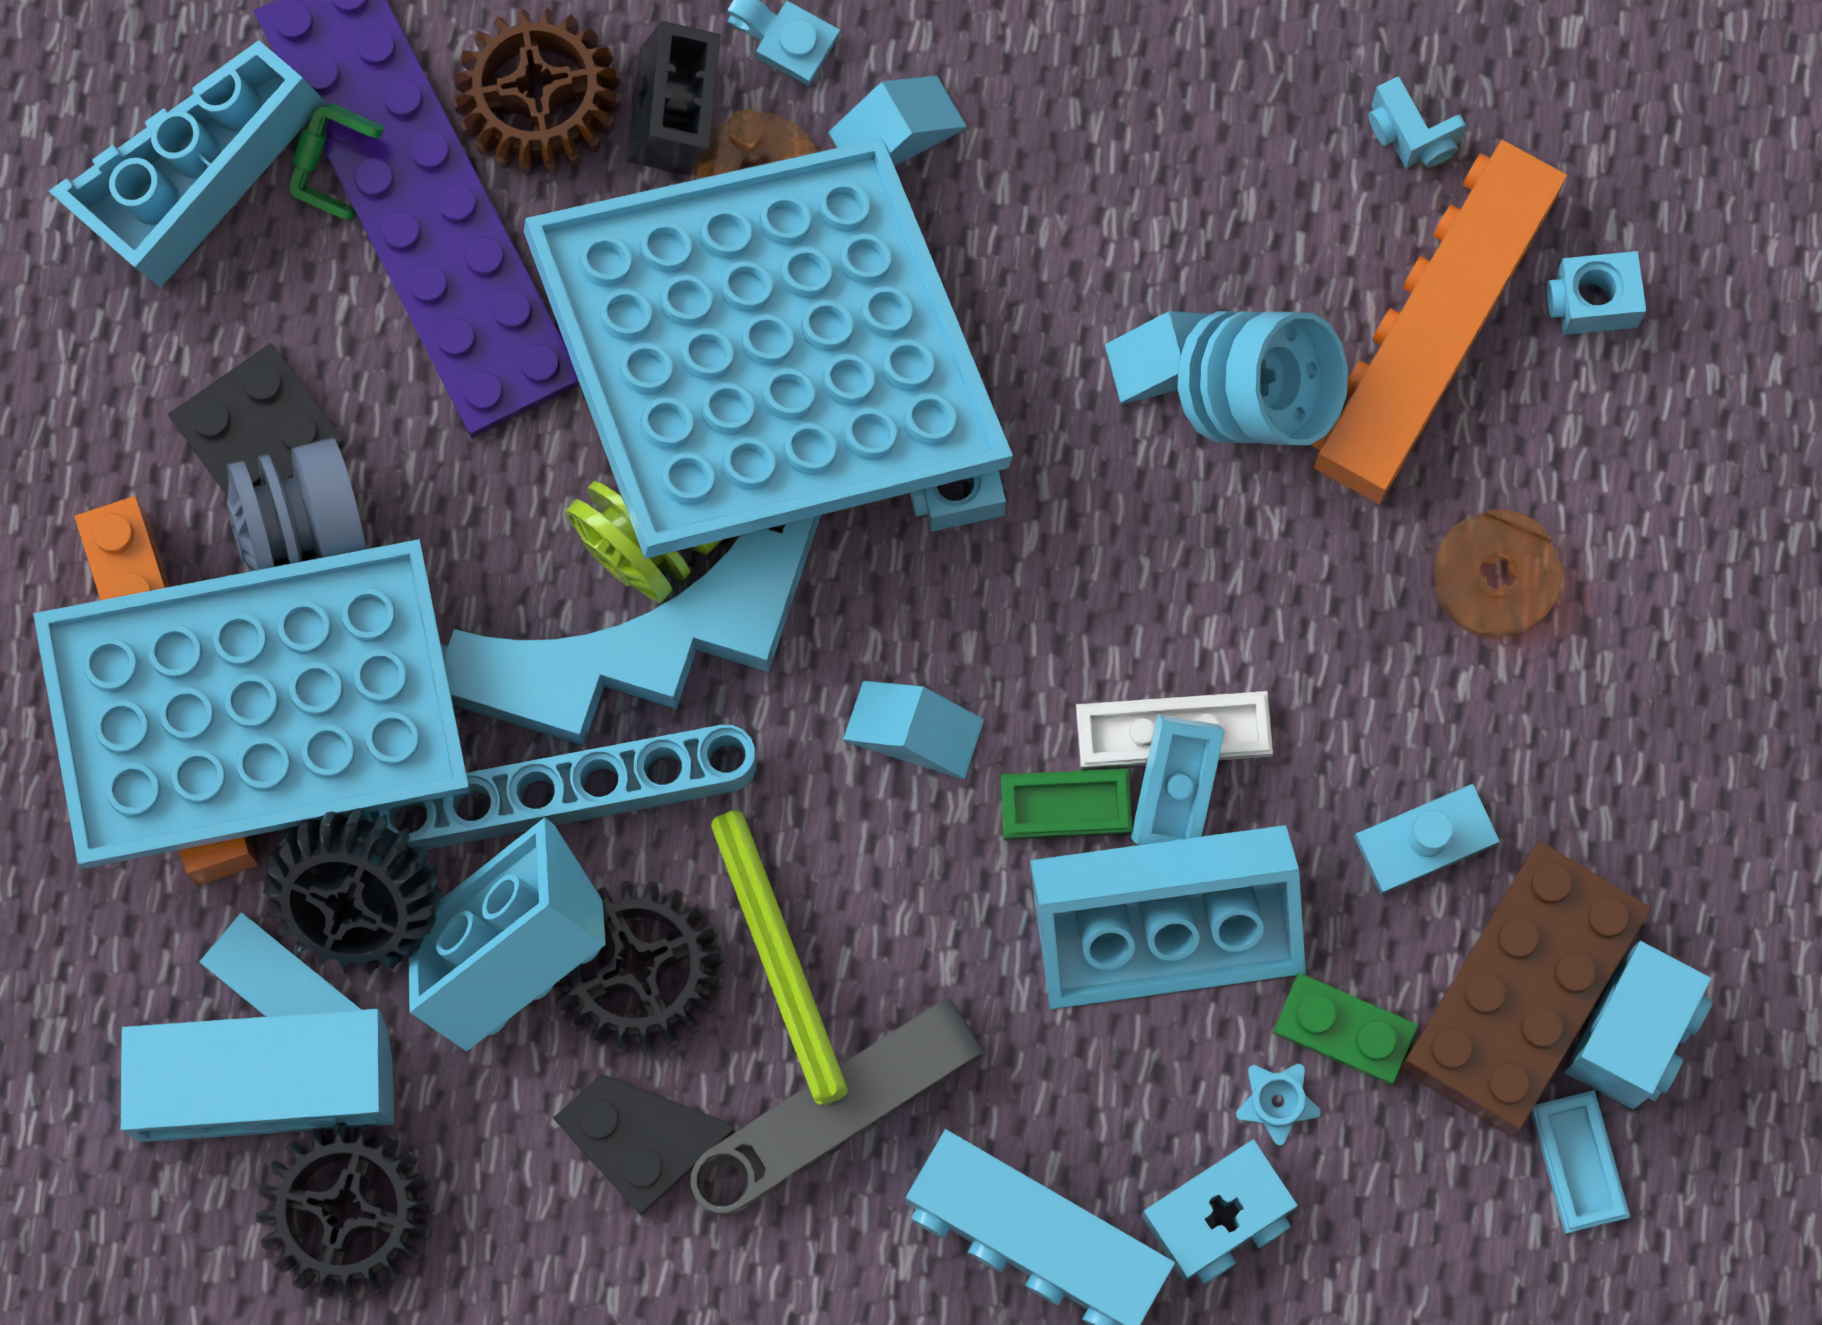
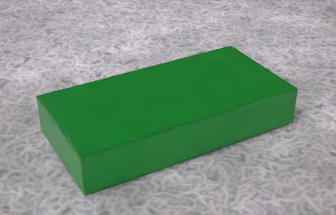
[1000,769,1132,840]

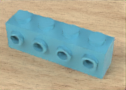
[905,1129,1175,1325]

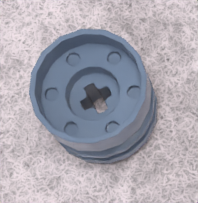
[226,437,366,571]

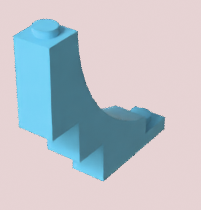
[440,515,821,746]

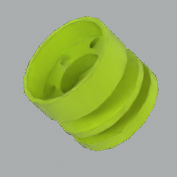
[565,481,722,604]

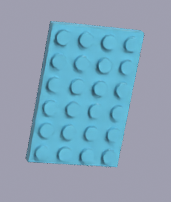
[33,539,470,869]

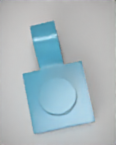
[727,0,840,86]

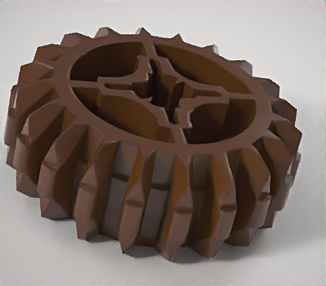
[453,8,621,176]

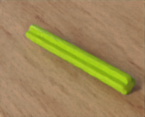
[711,810,848,1105]

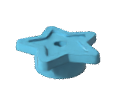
[1236,1064,1321,1145]

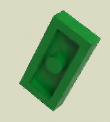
[1272,972,1418,1086]

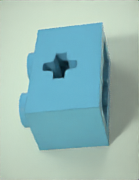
[1141,1139,1298,1284]

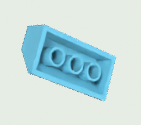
[1030,825,1306,1010]

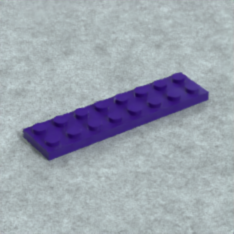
[254,0,580,439]

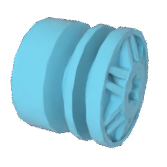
[1178,311,1348,445]

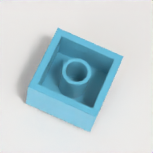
[1564,941,1713,1110]

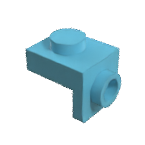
[1368,76,1467,169]

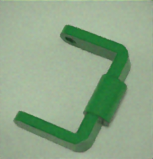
[289,103,385,220]

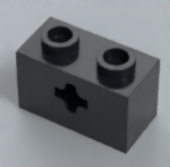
[627,21,721,175]

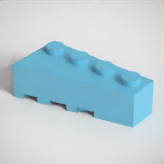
[49,40,326,288]

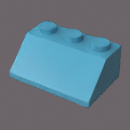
[409,817,606,1052]

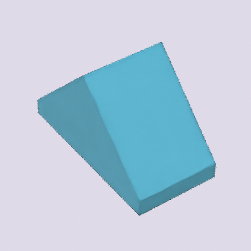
[829,75,967,166]
[1105,311,1211,404]
[843,681,984,780]

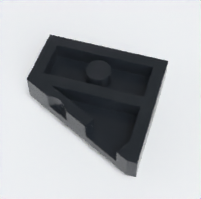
[553,1074,734,1216]

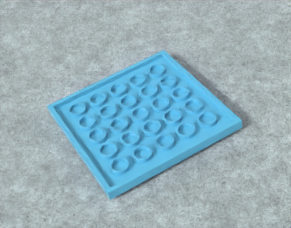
[523,138,1013,559]

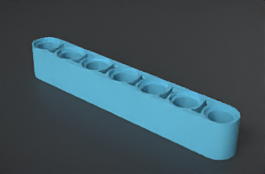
[346,725,757,850]

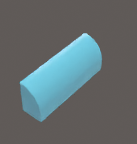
[121,1009,394,1142]

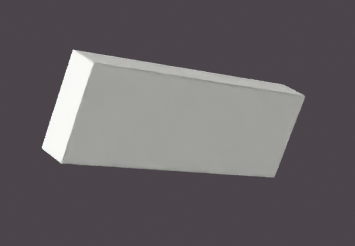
[1076,691,1273,770]

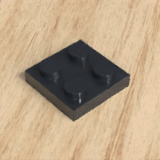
[168,343,345,497]

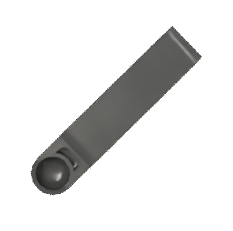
[691,998,986,1215]

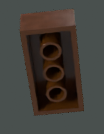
[1399,840,1652,1138]

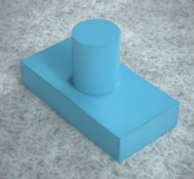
[1354,784,1500,895]

